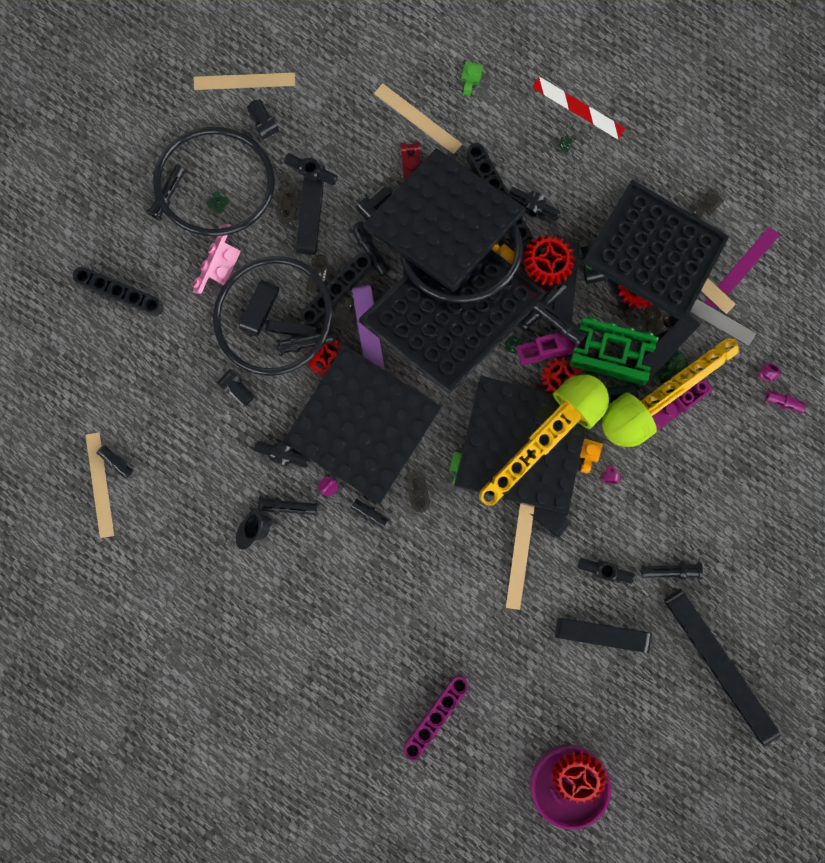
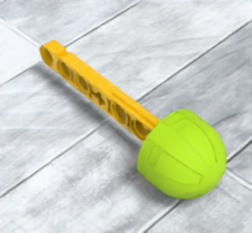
[602,339,739,447]
[479,375,609,506]

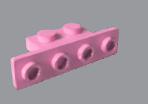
[193,224,241,294]

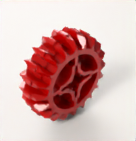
[523,234,575,286]
[552,750,607,805]

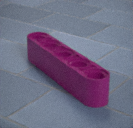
[404,675,468,760]

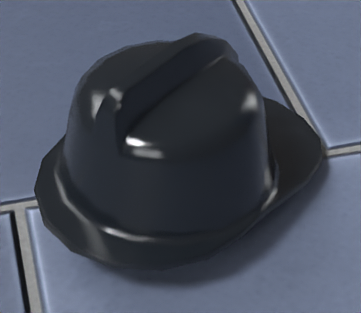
[236,508,273,550]

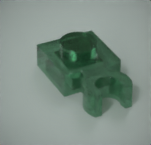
[656,351,689,384]

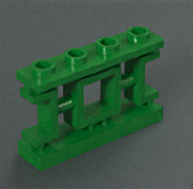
[569,317,658,386]

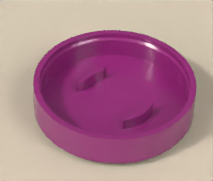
[530,745,611,830]

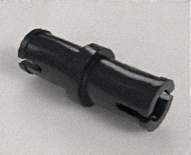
[96,445,133,479]
[350,498,389,529]

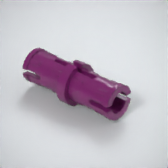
[765,390,806,414]

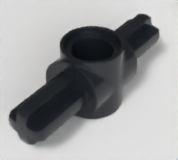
[284,153,338,186]
[509,187,561,221]
[254,441,310,468]
[578,558,635,584]

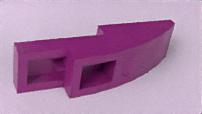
[516,333,593,366]
[652,378,713,432]

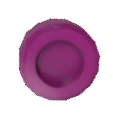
[759,362,781,382]
[601,465,621,484]
[318,477,338,496]

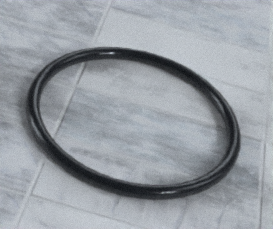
[153,127,275,236]
[400,223,523,303]
[213,256,333,376]

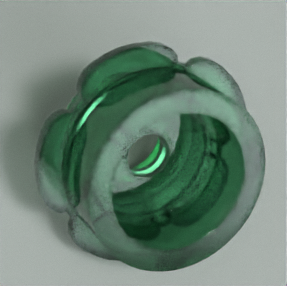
[558,135,573,153]
[505,336,524,354]

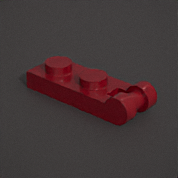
[400,141,421,181]

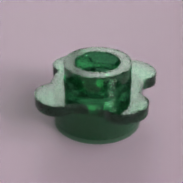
[207,192,229,214]

